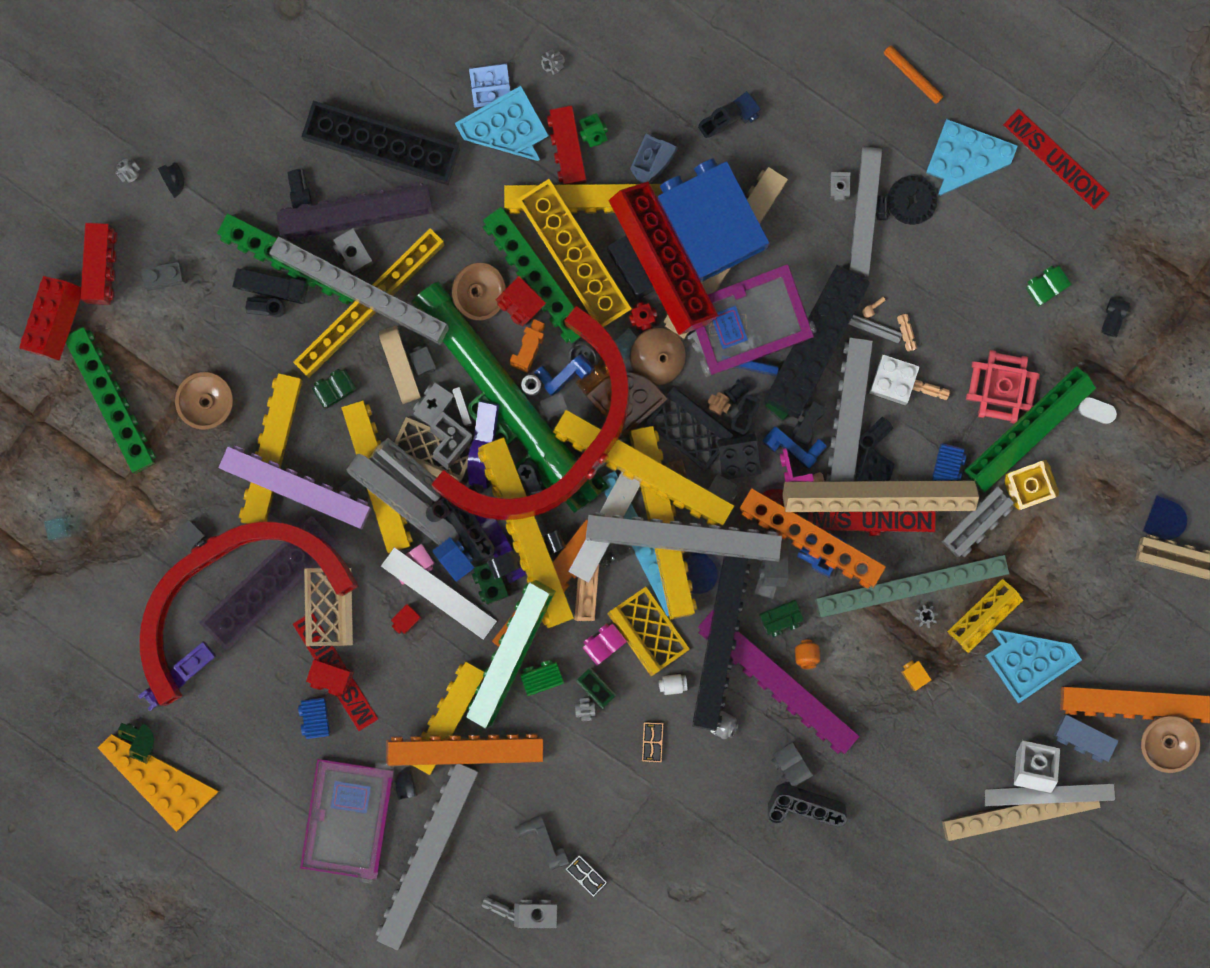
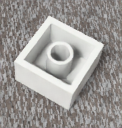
[869,355,919,405]
[1014,741,1060,793]

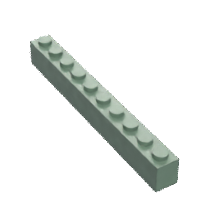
[815,555,1009,618]

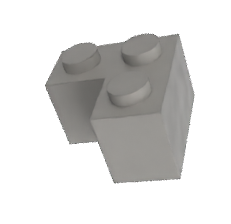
[430,412,472,469]

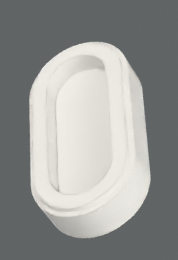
[1078,397,1117,424]

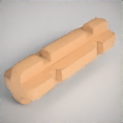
[897,314,917,351]
[912,380,950,400]

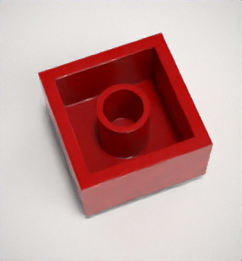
[495,276,546,327]
[306,659,355,696]

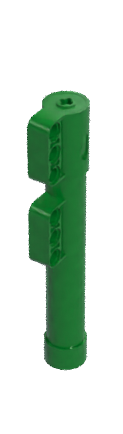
[411,281,577,489]

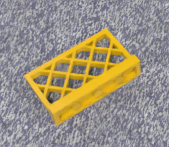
[607,587,690,676]

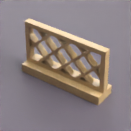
[395,417,472,483]
[304,568,353,646]

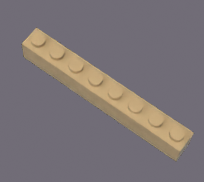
[942,801,1101,841]

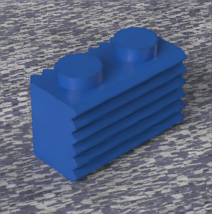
[931,443,966,481]
[432,537,474,582]
[298,697,331,739]

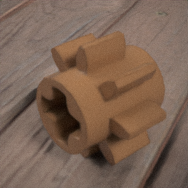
[707,392,731,416]

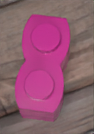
[583,624,627,666]

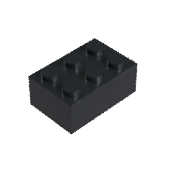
[608,235,655,300]

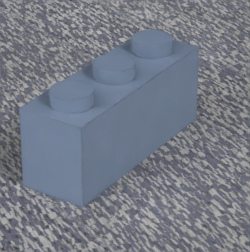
[1053,715,1118,763]

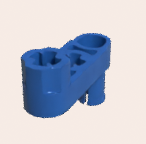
[534,354,595,396]
[762,426,827,469]

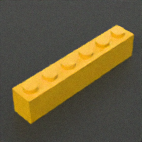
[412,662,484,775]

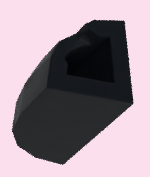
[157,162,184,198]
[396,766,417,800]

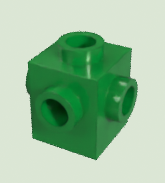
[579,113,608,148]

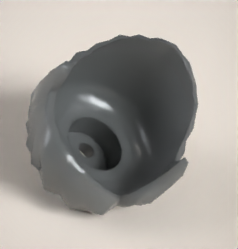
[567,341,600,367]

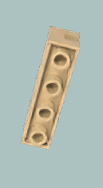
[1135,535,1210,580]

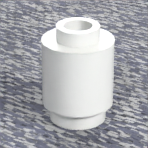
[521,375,541,396]
[659,674,687,695]

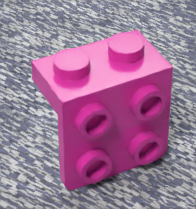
[780,448,814,482]

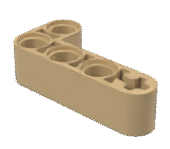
[379,325,421,404]

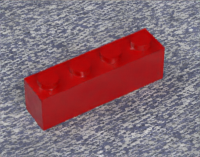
[547,106,586,185]

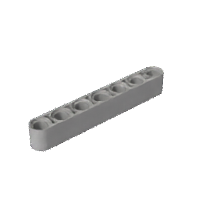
[849,146,882,278]
[347,454,460,545]

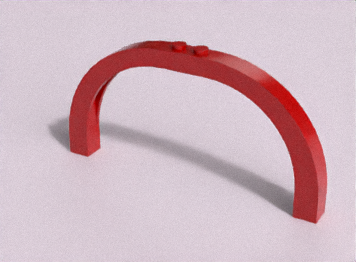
[431,306,630,520]
[139,522,359,706]

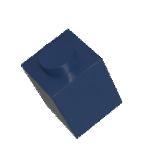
[733,91,761,124]

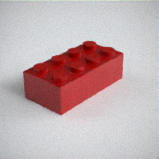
[81,223,118,305]
[19,276,81,361]

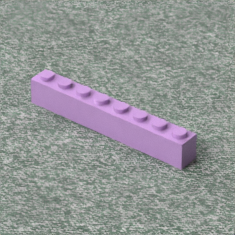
[219,445,371,529]

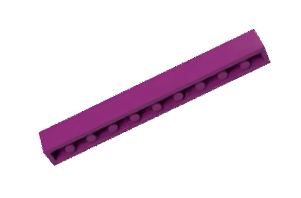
[697,610,860,754]

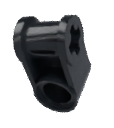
[517,460,545,496]

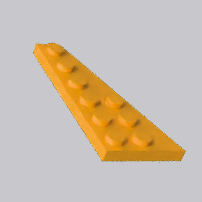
[97,734,219,832]

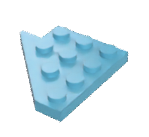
[455,86,549,161]
[926,119,1018,196]
[985,629,1082,703]

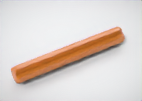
[884,45,943,104]

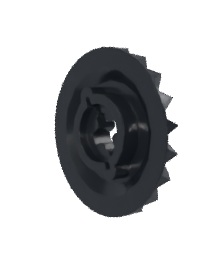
[888,175,937,225]

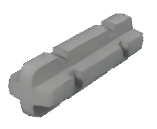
[482,897,514,921]

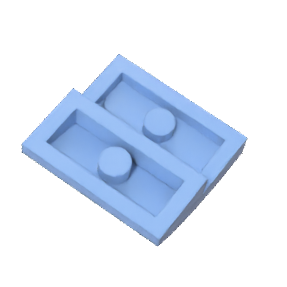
[469,63,510,108]

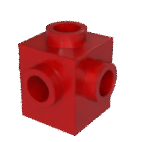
[629,302,658,331]

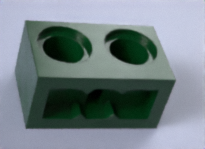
[472,563,509,605]

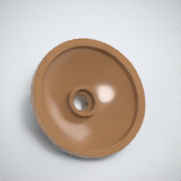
[452,263,506,320]
[630,328,686,385]
[175,372,233,430]
[1141,715,1200,773]

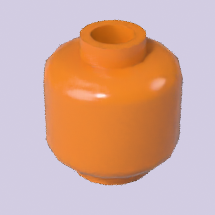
[795,640,821,669]

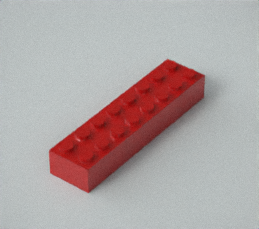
[608,182,718,335]

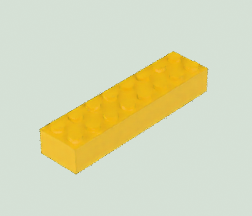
[517,179,632,327]

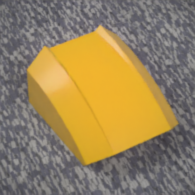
[1005,460,1059,510]

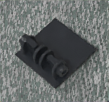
[854,447,895,482]

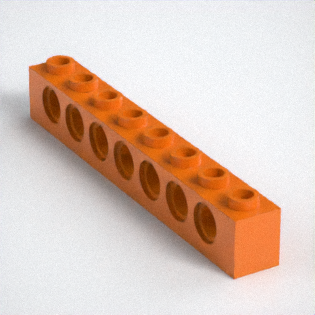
[740,488,886,589]

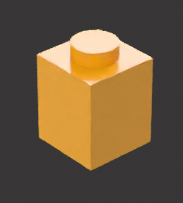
[901,660,931,691]

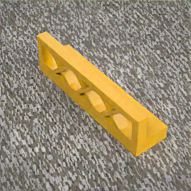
[947,579,1023,653]

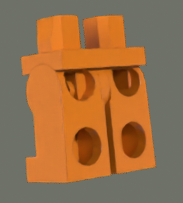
[510,319,545,373]

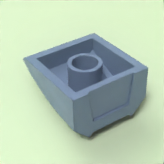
[630,134,678,183]

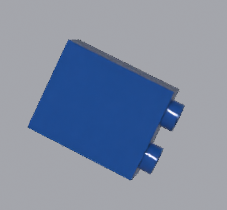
[658,158,769,282]

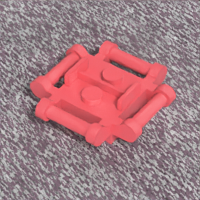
[966,350,1040,424]

